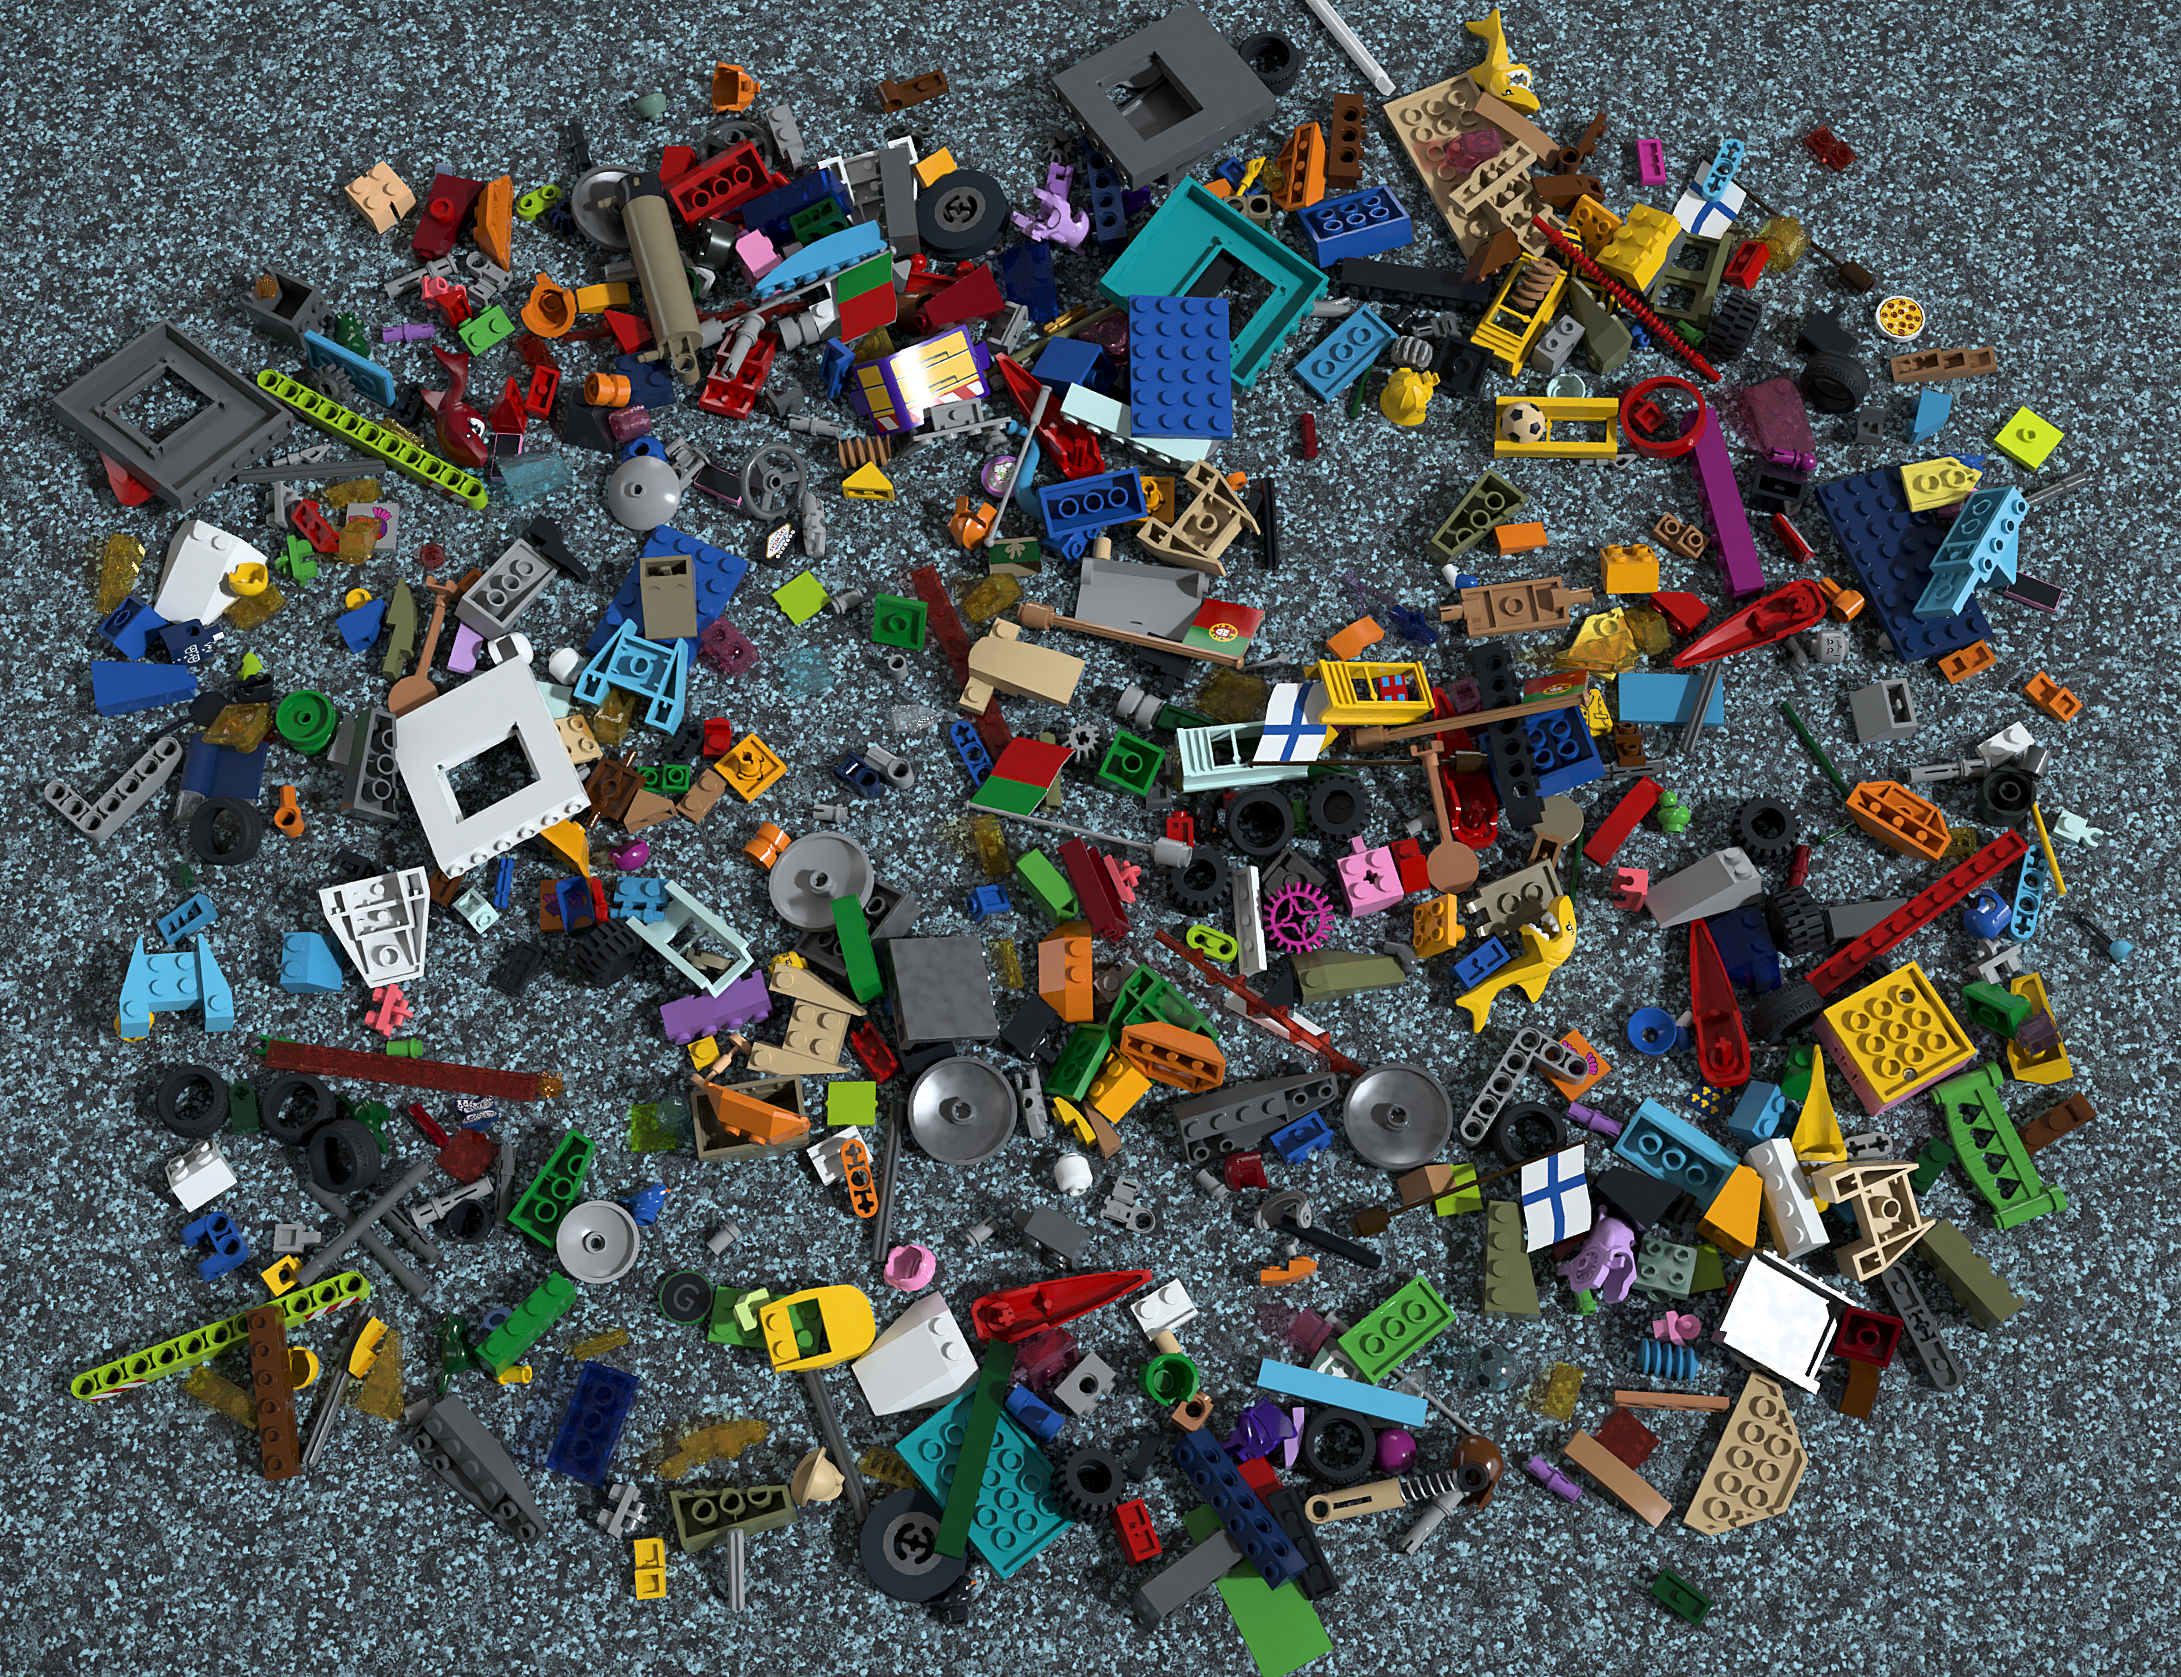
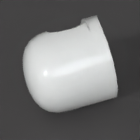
[488,632,533,666]

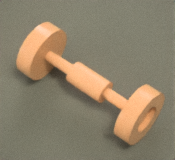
[690,1031,752,1090]

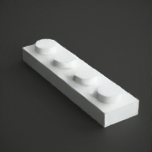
[1232,866,1267,976]

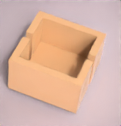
[344,161,418,235]

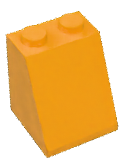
[1695,1164,1763,1261]

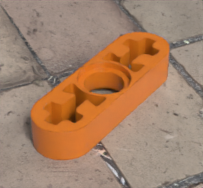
[840,1139,878,1218]

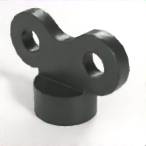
[892,124,934,151]

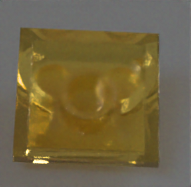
[1197,665,1268,725]
[202,702,272,753]

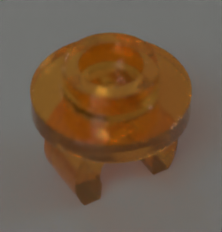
[536,1071,564,1098]

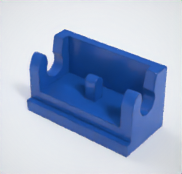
[1447,936,1511,989]

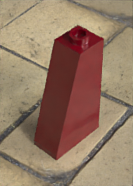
[411,173,485,263]
[913,264,1006,337]

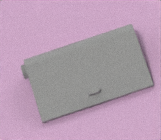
[1075,557,1210,643]

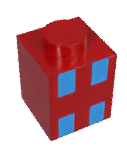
[1377,675,1408,701]

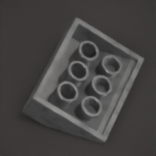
[792,877,923,990]

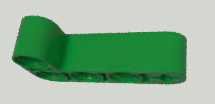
[830,892,887,1004]

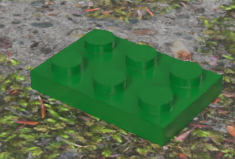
[1042,1022,1117,1102]

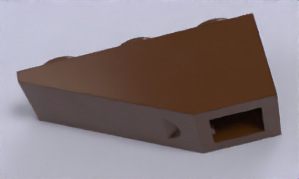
[1530,173,1606,212]
[1461,226,1522,285]

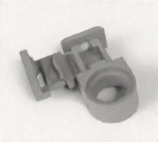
[466,252,514,307]
[663,436,711,491]
[1100,1176,1156,1235]

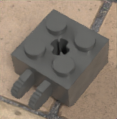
[1011,1205,1090,1271]

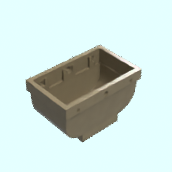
[690,1073,810,1163]

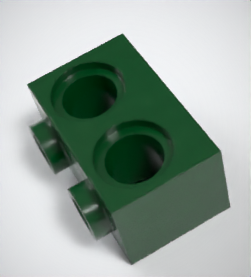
[789,196,850,248]

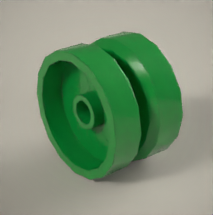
[276,689,341,756]

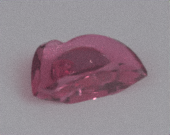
[1079,310,1129,365]

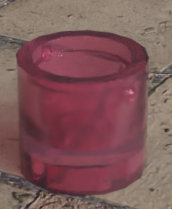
[609,402,652,443]
[1286,1307,1334,1356]

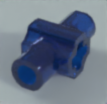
[1388,604,1439,647]

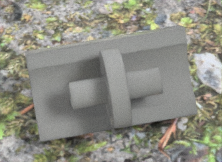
[266,480,304,532]
[1966,937,2021,984]
[596,1484,648,1539]

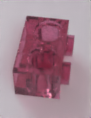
[700,615,760,678]

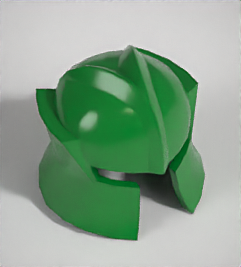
[1138,1353,1199,1407]

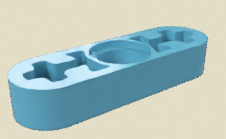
[1701,139,1744,203]

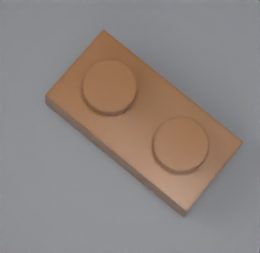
[675,768,729,825]

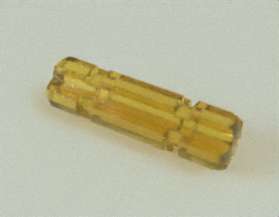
[381,417,425,449]
[999,938,1024,990]
[574,1328,629,1361]

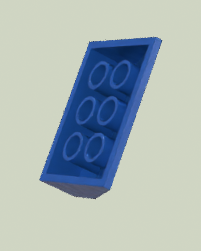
[1295,184,1413,268]
[1477,705,1606,807]

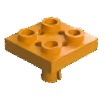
[1566,194,1624,261]
[1123,476,1175,527]
[714,732,788,804]
[1413,893,1466,959]

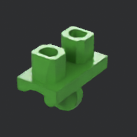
[274,535,319,587]

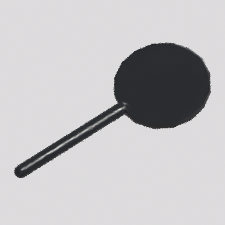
[148,691,230,742]

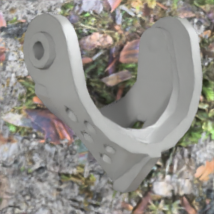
[1254,1189,1312,1257]

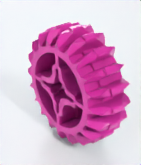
[1262,882,1335,954]

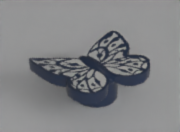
[454,1096,499,1132]

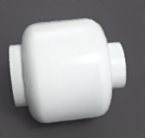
[549,647,587,686]
[1054,1153,1093,1196]

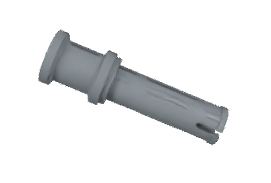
[384,252,459,298]
[721,313,765,380]
[1907,756,1991,784]
[409,1176,495,1230]
[1397,1490,1470,1556]

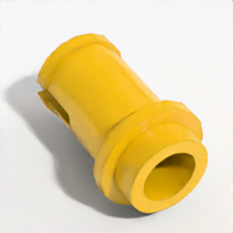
[494,1365,532,1385]

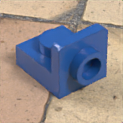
[966,884,1012,922]

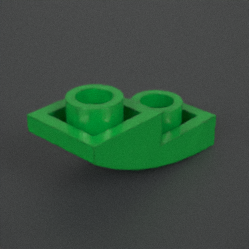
[637,764,690,795]

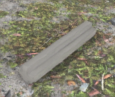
[727,1528,745,1611]

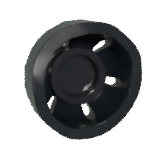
[447,1199,493,1245]

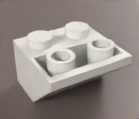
[165,1137,237,1213]

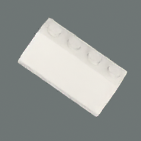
[1742,1138,1830,1262]

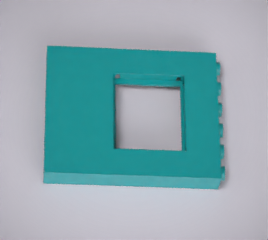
[1097,175,1330,396]

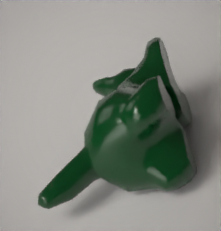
[334,311,371,359]
[337,1094,390,1154]
[430,1312,480,1396]

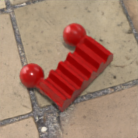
[904,253,975,302]

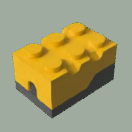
[1595,203,1687,297]

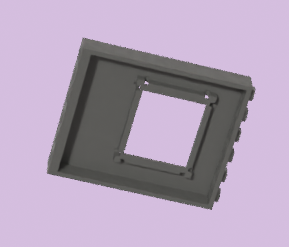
[1050,3,1276,192]
[51,318,295,515]

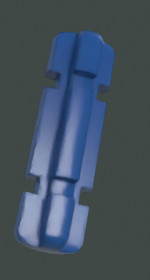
[492,858,514,909]

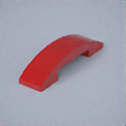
[1582,776,1666,868]

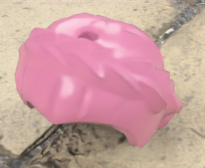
[883,1244,936,1292]

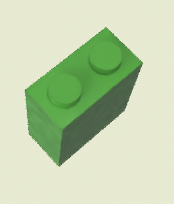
[1016,848,1078,927]

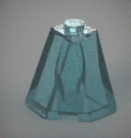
[493,452,573,508]

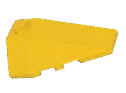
[2007,972,2074,1085]

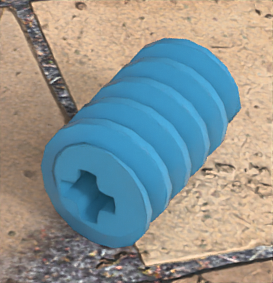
[1637,1338,1699,1384]

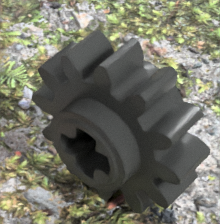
[311,363,355,406]

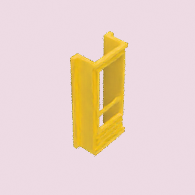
[1470,252,1568,379]
[1494,396,1618,461]
[1303,660,1435,725]

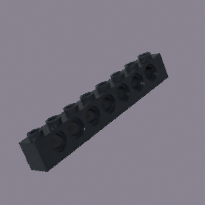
[1471,640,1546,830]

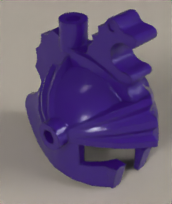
[1218,1396,1298,1462]

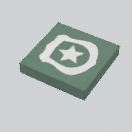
[1309,1336,1367,1384]

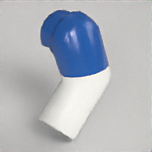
[1441,564,1478,591]
[1674,1011,1694,1051]

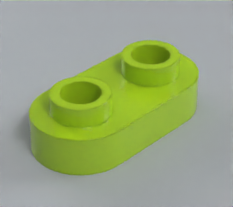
[516,185,563,221]
[1186,925,1238,963]

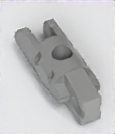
[802,492,826,558]
[1014,1068,1048,1139]

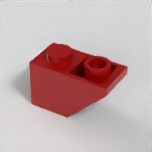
[603,309,655,355]
[1647,592,1710,639]

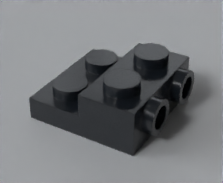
[1428,332,1495,398]
[1259,845,1331,920]

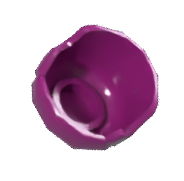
[607,838,650,871]
[1374,1428,1416,1476]

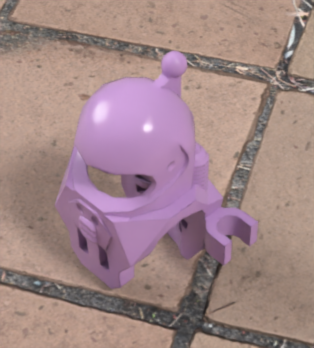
[1010,186,1091,257]
[1557,1204,1637,1304]

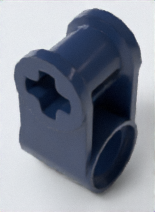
[832,751,882,799]

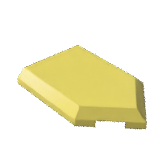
[1899,456,1982,513]
[1565,607,1633,682]

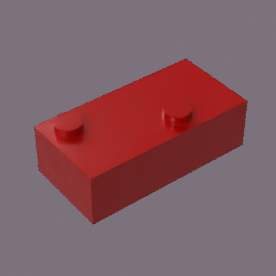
[664,139,775,233]

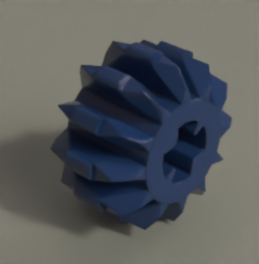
[549,193,580,236]

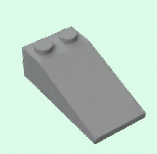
[454,538,560,641]
[1644,846,1762,929]

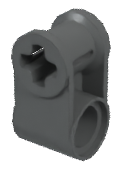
[2014,745,2051,783]

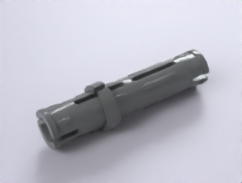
[1595,758,1667,781]
[492,1145,517,1230]
[382,1205,443,1265]

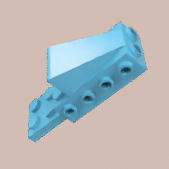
[1912,486,2030,619]

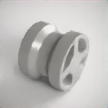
[982,427,1009,453]

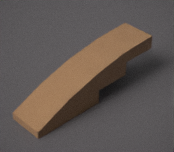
[1471,92,1561,170]
[1890,345,1998,382]
[1561,1429,1672,1528]

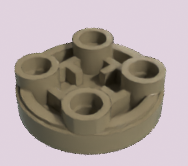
[1530,795,1584,847]

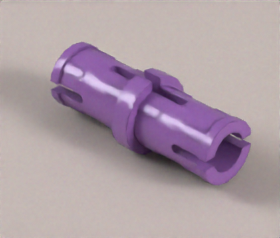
[382,322,435,343]
[1566,1101,1623,1139]
[1525,1455,1583,1505]

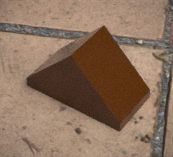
[1838,1358,1879,1420]

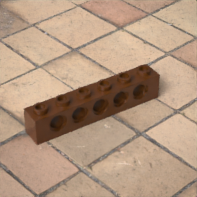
[246,1306,302,1481]

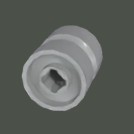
[777,310,820,351]
[1116,685,1163,730]

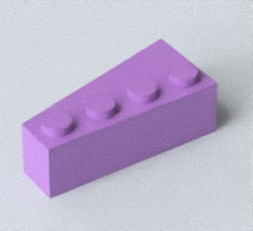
[660,969,775,1045]

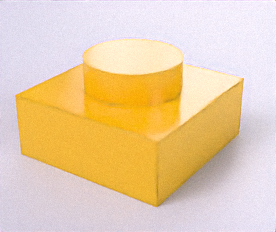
[687,1035,721,1072]

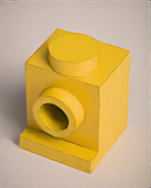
[260,1255,304,1298]

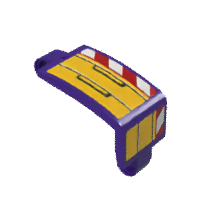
[849,324,994,437]

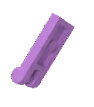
[1037,162,1075,222]

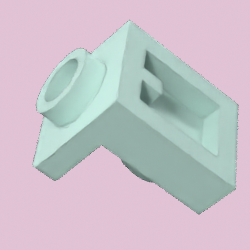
[452,887,499,934]

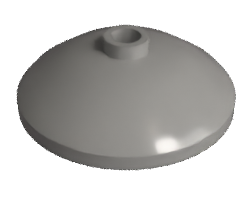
[608,456,681,531]
[556,1200,640,1284]

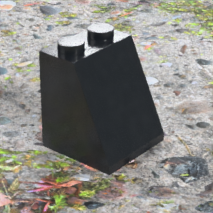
[1589,1165,1683,1242]

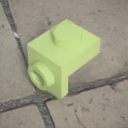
[733,1287,772,1331]

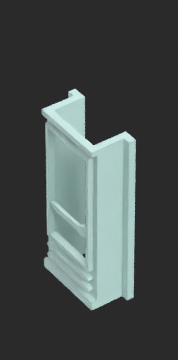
[1175,721,1308,793]
[626,880,754,998]

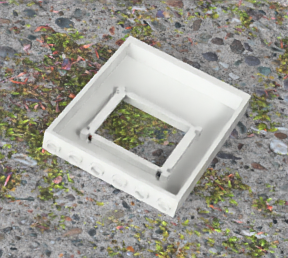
[395,654,591,879]

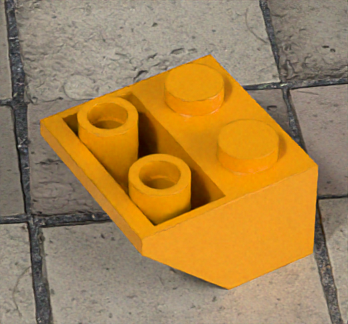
[1600,544,1659,594]
[1085,1044,1152,1124]

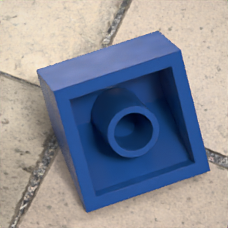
[96,593,169,662]

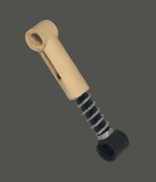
[1305,1462,1490,1524]

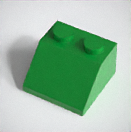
[1094,729,1166,798]
[1962,980,2033,1041]

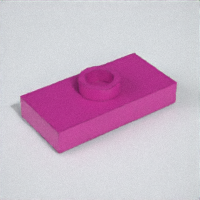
[1635,139,1666,186]

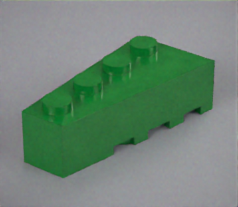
[507,1128,597,1254]

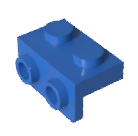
[818,337,856,399]
[1041,527,1101,565]
[1269,1110,1334,1167]

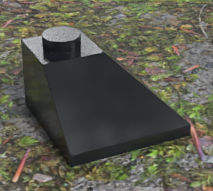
[564,387,628,455]

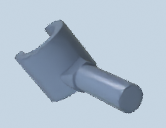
[427,163,452,194]

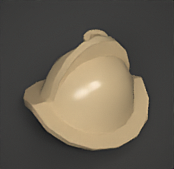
[791,1447,845,1508]

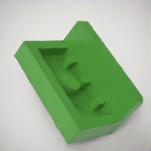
[456,304,516,357]

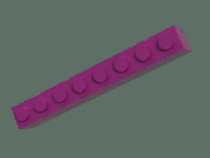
[1679,407,1765,602]

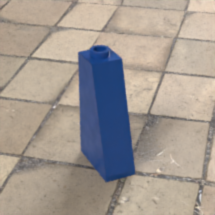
[91,661,198,718]

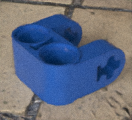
[179,1211,249,1282]
[1005,1384,1066,1445]

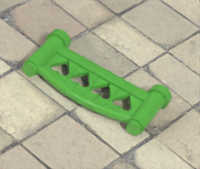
[1928,1060,2067,1230]

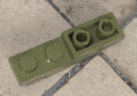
[381,577,419,682]

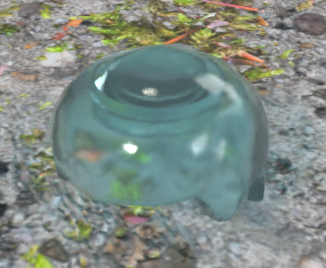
[655,1095,695,1139]

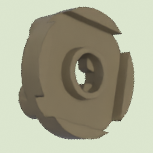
[686,947,738,975]

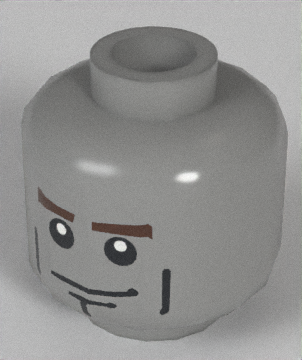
[1810,630,1849,663]

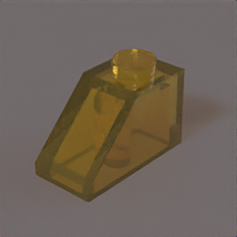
[339,515,382,565]
[962,573,1024,624]
[1623,604,1671,655]
[969,812,1012,878]

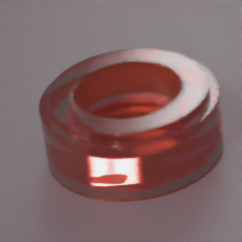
[419,543,447,570]

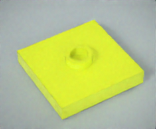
[1992,406,2065,473]

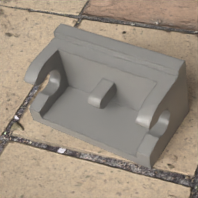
[985,301,1028,356]

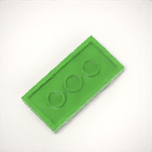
[1336,1274,1457,1386]
[707,1286,824,1357]

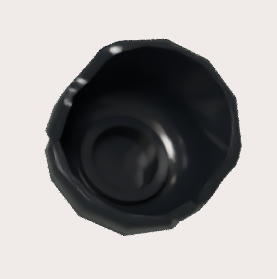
[234,673,274,706]

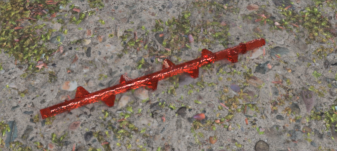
[562,301,807,343]
[1153,929,1367,1078]

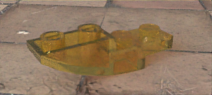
[659,1420,772,1480]

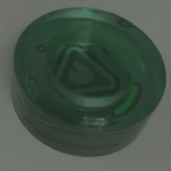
[178,862,195,890]

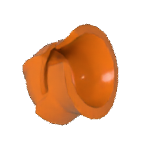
[946,496,1002,550]

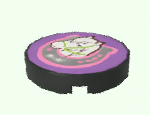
[980,455,1023,503]

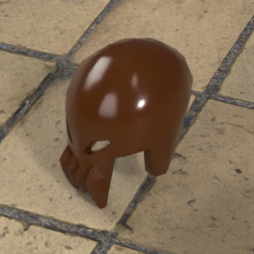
[892,291,932,335]
[1451,1434,1504,1511]

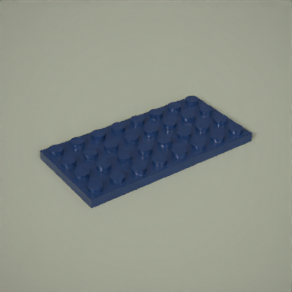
[1813,463,1994,665]

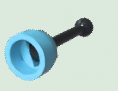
[2074,911,2134,963]

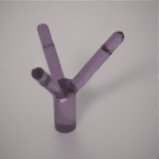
[1343,570,1397,619]

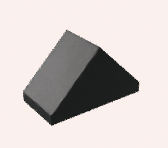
[1252,970,1294,1019]

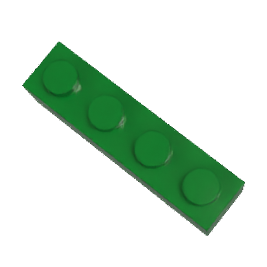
[475,1271,577,1379]

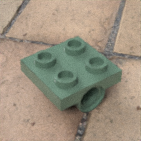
[1632,1237,1699,1303]

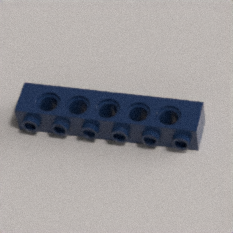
[1078,135,1128,256]
[1171,1427,1309,1591]

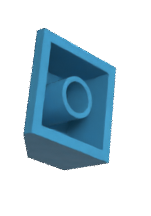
[280,932,345,993]

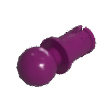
[1768,446,1816,472]

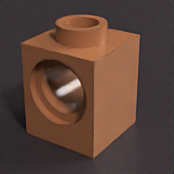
[1171,1390,1214,1434]

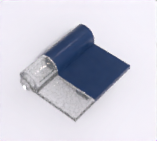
[172,733,269,832]

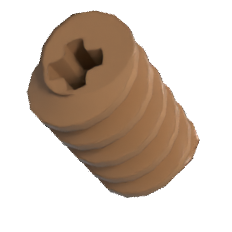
[1511,257,1561,313]
[839,434,891,469]

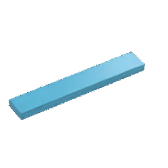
[1257,1358,1428,1429]

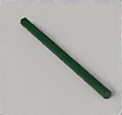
[1349,316,1388,420]
[1780,701,1851,801]
[1568,833,1585,911]

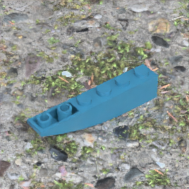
[750,220,887,299]

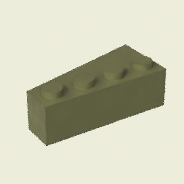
[1425,468,1529,567]
[1481,1200,1541,1321]
[1915,1218,2027,1333]
[669,1485,798,1554]

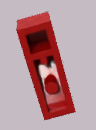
[488,377,528,436]

